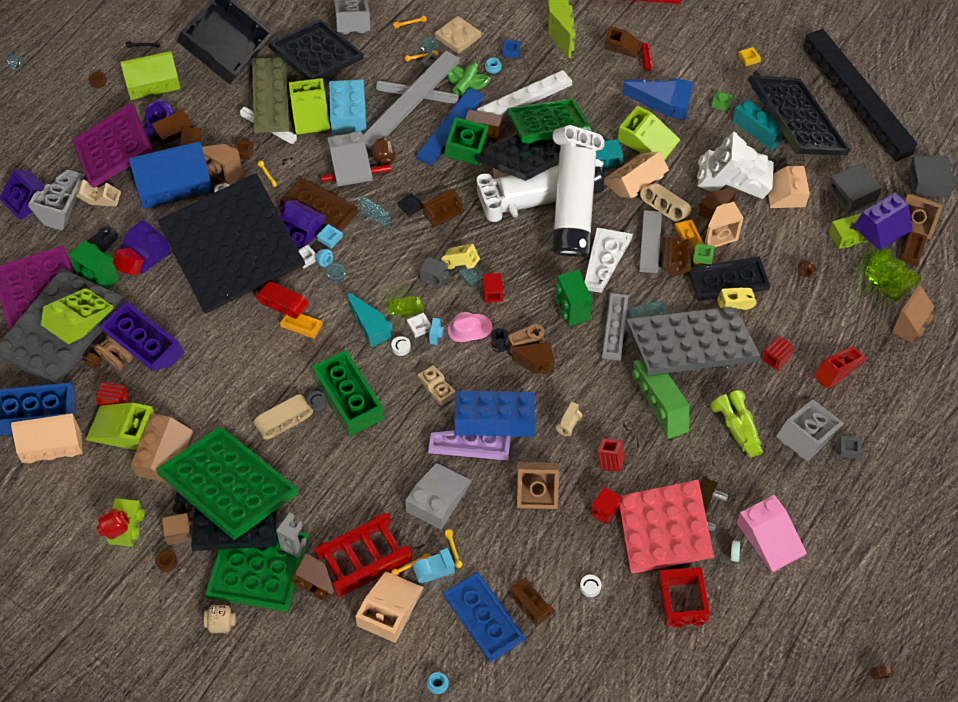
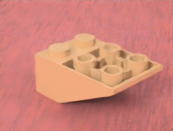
[356,571,424,643]

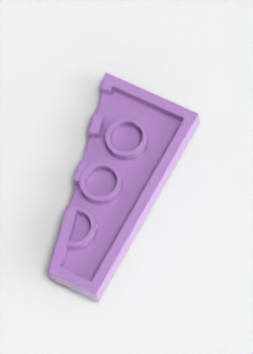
[429,430,511,460]

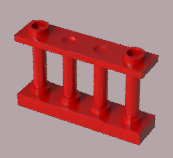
[314,512,412,598]

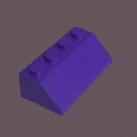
[99,301,185,371]

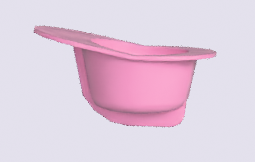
[448,312,492,342]

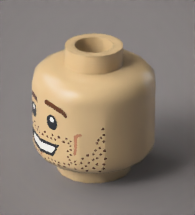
[204,605,236,633]

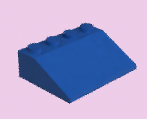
[129,141,213,209]

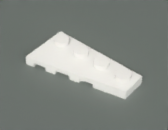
[585,228,633,293]

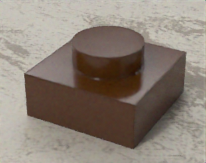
[234,140,254,160]

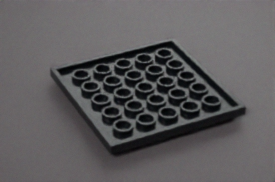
[157,173,306,314]

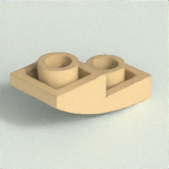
[418,365,456,406]

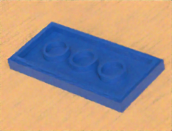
[443,572,525,663]

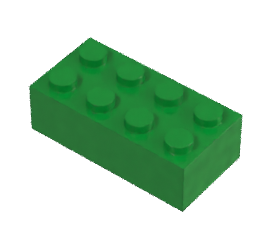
[312,350,384,436]

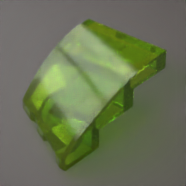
[865,247,921,302]

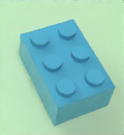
[329,79,367,134]

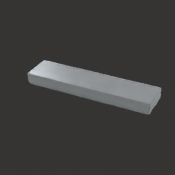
[639,210,662,273]
[602,293,629,361]

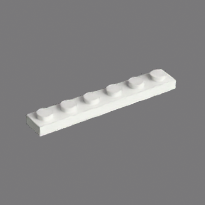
[477,70,572,117]

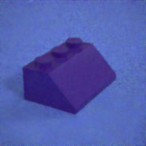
[853,193,913,251]

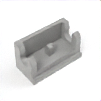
[276,512,306,558]

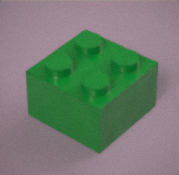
[444,117,489,166]
[68,240,119,290]
[554,270,592,326]

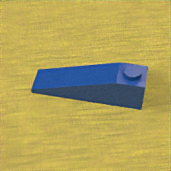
[623,78,694,120]

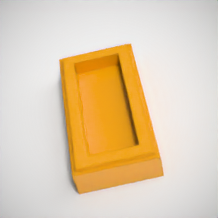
[280,314,323,339]

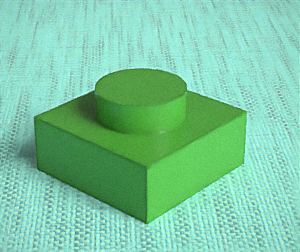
[711,91,733,112]
[693,243,715,265]

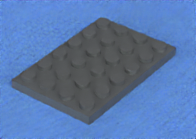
[0,269,125,384]
[626,307,760,376]

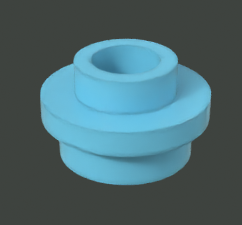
[485,58,502,73]
[316,249,333,267]
[427,672,449,694]

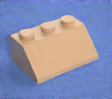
[604,151,669,199]
[11,413,83,463]

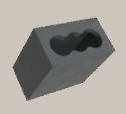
[909,156,956,197]
[828,164,882,213]

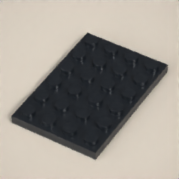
[747,75,851,156]

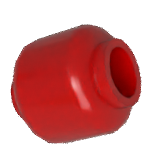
[97,508,130,540]

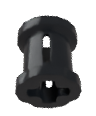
[491,328,508,353]

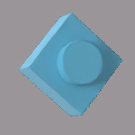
[317,224,343,249]
[429,318,444,345]

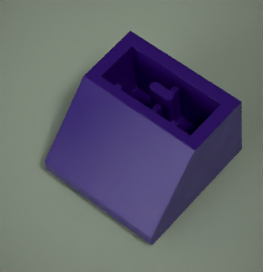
[280,200,326,248]

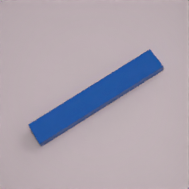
[416,88,484,166]

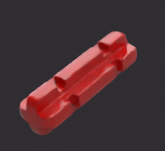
[641,43,653,71]

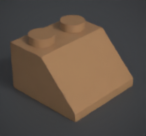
[202,144,243,185]
[905,193,944,240]
[892,285,934,343]
[517,462,559,509]

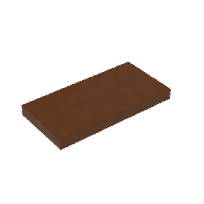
[280,178,359,232]

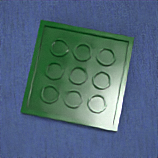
[507,98,591,143]
[205,528,309,613]

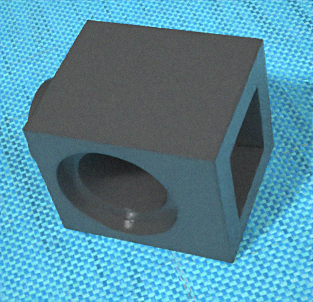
[420,257,450,288]

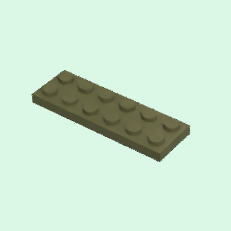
[252,57,289,133]

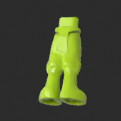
[710,390,763,458]

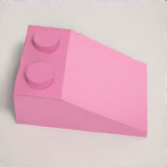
[737,495,807,573]

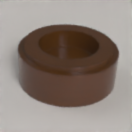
[89,72,107,88]
[155,550,178,572]
[870,666,894,680]

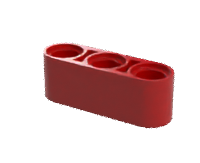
[256,281,309,319]

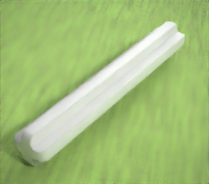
[240,107,297,144]

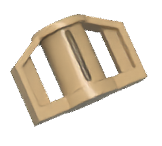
[556,402,582,436]

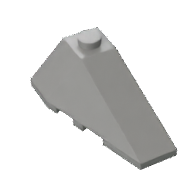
[29,170,85,230]

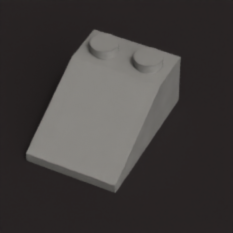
[334,0,370,34]
[327,132,373,186]
[776,399,844,461]
[405,463,472,530]

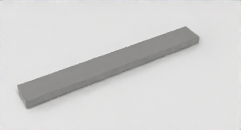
[363,50,459,151]

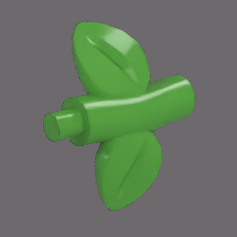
[447,62,490,97]

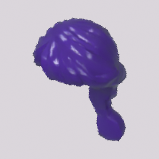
[144,99,174,138]

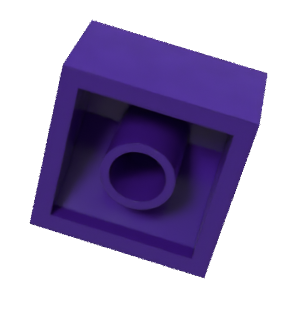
[0,169,45,220]
[120,220,171,274]

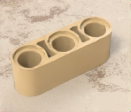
[640,183,692,221]
[254,394,313,440]

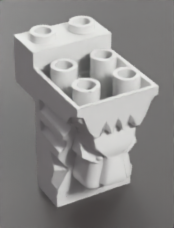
[697,132,774,199]

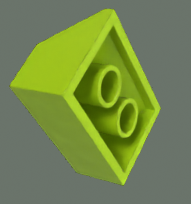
[121,51,181,100]

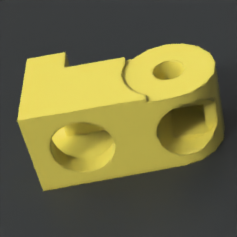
[441,243,480,269]
[717,288,757,310]

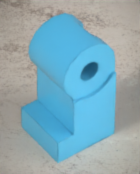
[412,548,455,583]

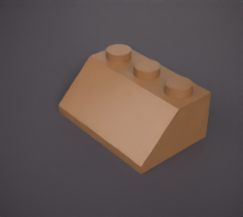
[131,413,194,482]

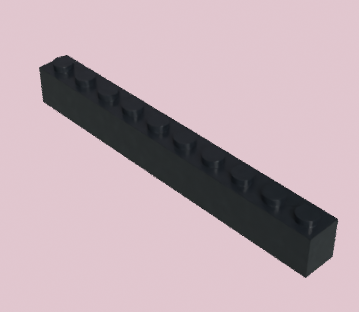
[803,29,917,161]

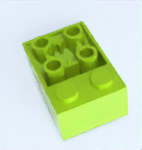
[547,0,575,58]
[289,78,330,135]
[618,106,680,161]
[41,288,114,344]
[86,403,155,451]

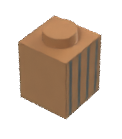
[162,513,193,545]

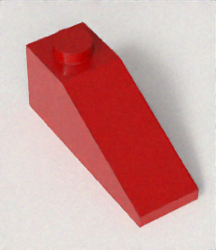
[814,346,867,389]

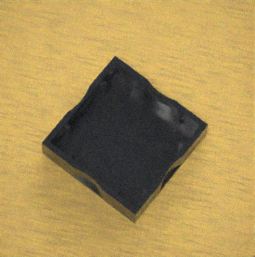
[177,0,274,85]

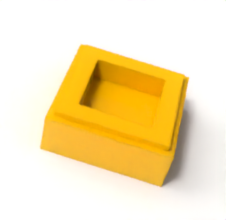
[738,47,761,67]

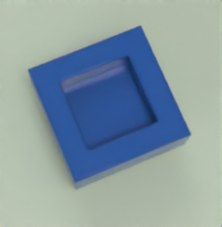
[502,40,520,58]

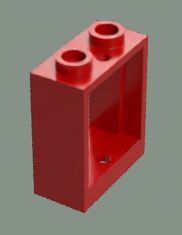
[658,567,711,628]

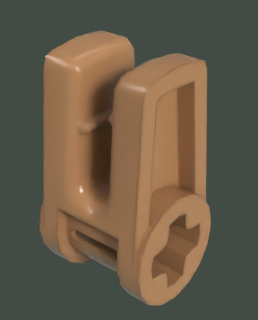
[509,324,544,352]
[94,335,133,371]

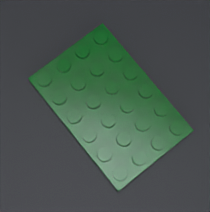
[156,426,299,540]

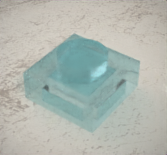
[459,265,484,288]

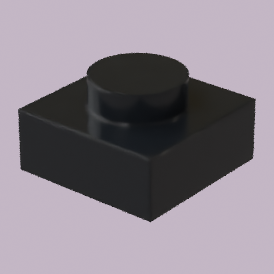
[398,193,423,217]

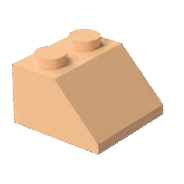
[768,166,810,208]
[705,202,743,247]

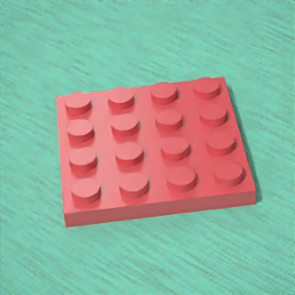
[620,480,715,574]

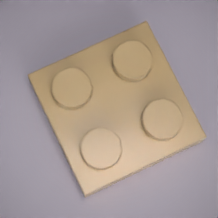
[435,16,481,54]

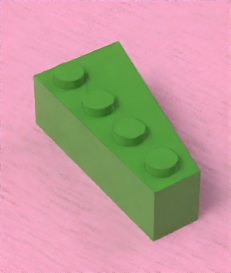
[632,359,689,439]

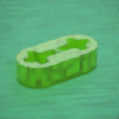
[387,296,424,316]

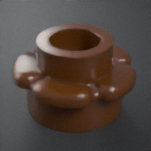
[798,260,816,277]
[83,352,102,369]

